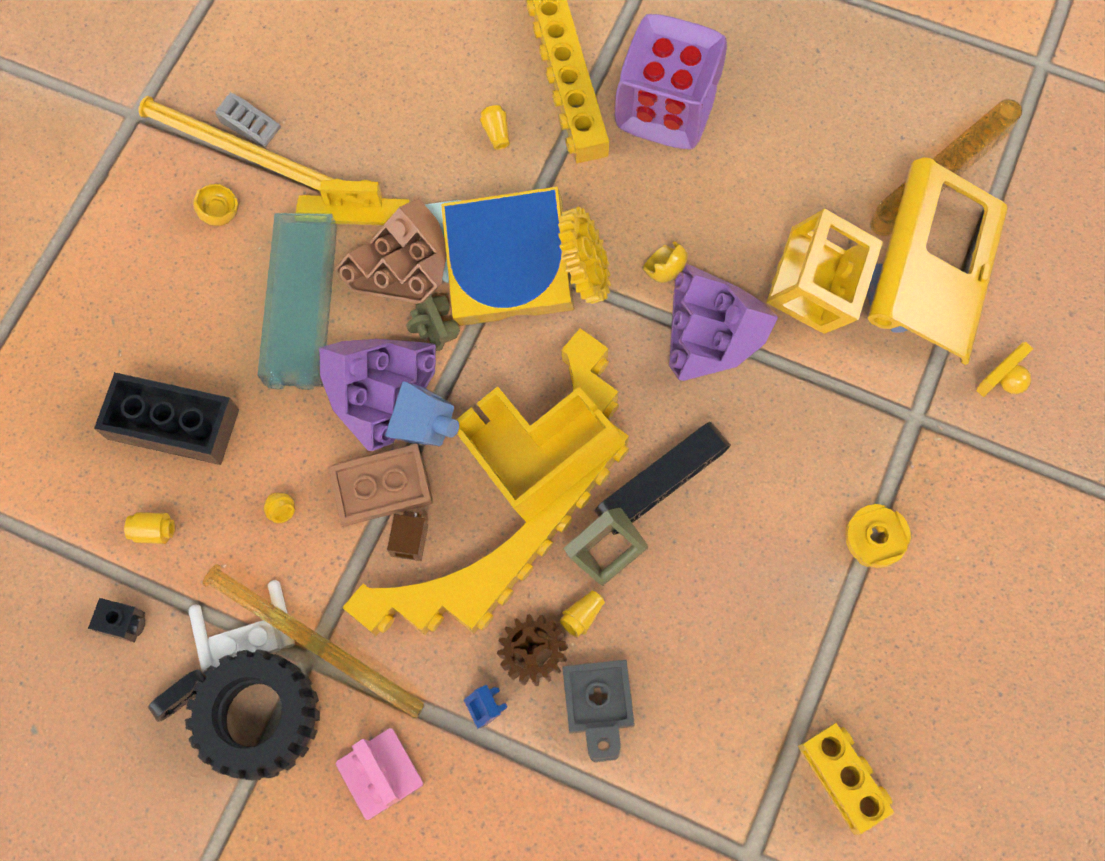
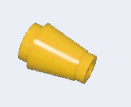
[480,105,510,150]
[559,590,605,638]

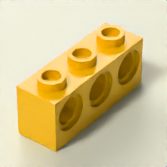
[798,723,895,835]

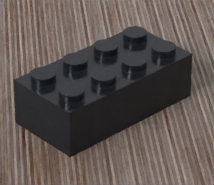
[94,372,239,465]

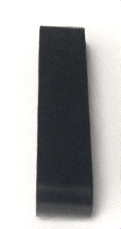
[595,422,731,535]

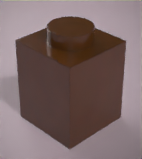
[387,511,428,561]

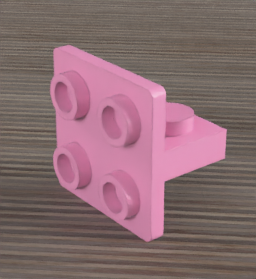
[336,728,423,820]

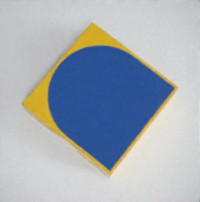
[441,186,575,326]

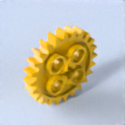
[558,206,611,304]

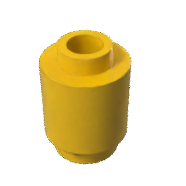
[124,512,175,544]

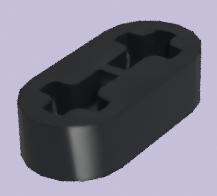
[148,670,206,722]

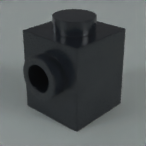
[88,598,146,643]

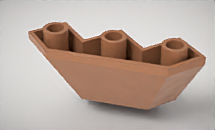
[334,198,446,304]

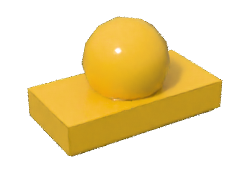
[976,342,1034,397]

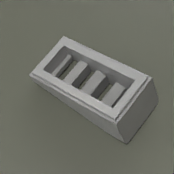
[216,93,281,148]

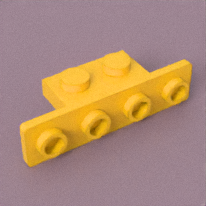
[295,179,410,226]

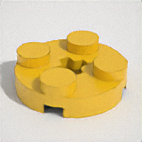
[845,504,911,568]

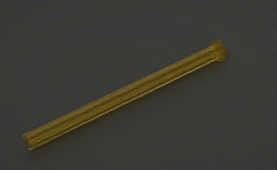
[202,564,425,718]

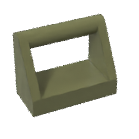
[563,507,648,586]

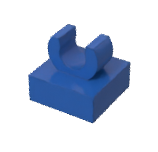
[464,685,507,729]

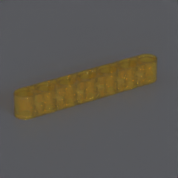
[870,99,1022,236]

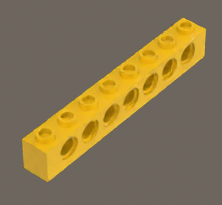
[526,0,609,164]

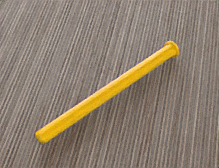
[139,96,334,191]

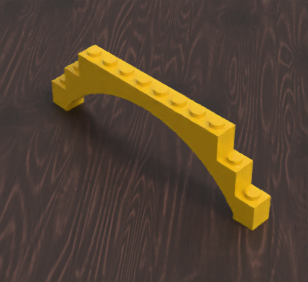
[342,328,630,636]

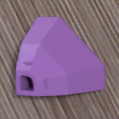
[669,264,778,381]
[319,339,436,451]

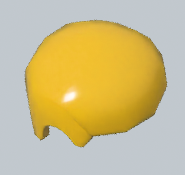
[193,184,238,226]
[642,241,688,283]

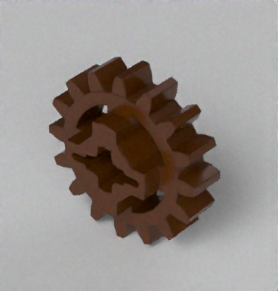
[497,614,568,686]

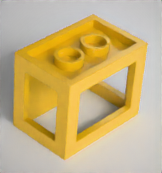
[766,208,883,334]

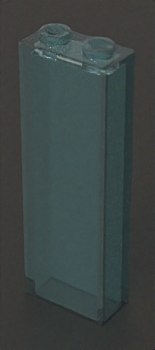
[257,213,337,390]

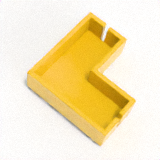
[456,386,625,523]

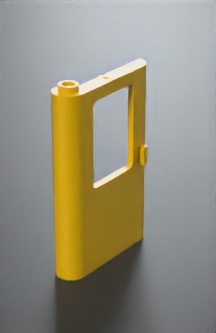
[868,157,1008,365]

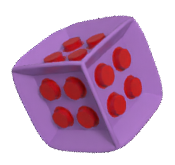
[615,14,727,149]

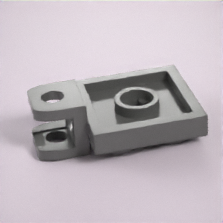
[562,660,635,762]

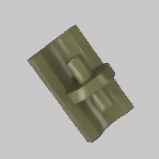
[407,295,460,351]

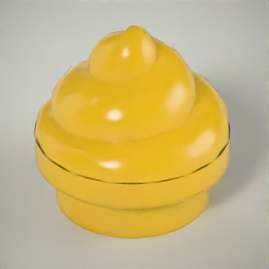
[263,492,295,523]

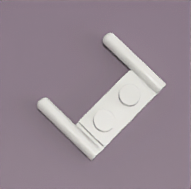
[188,580,295,673]

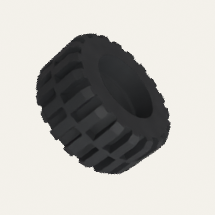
[185,650,320,780]

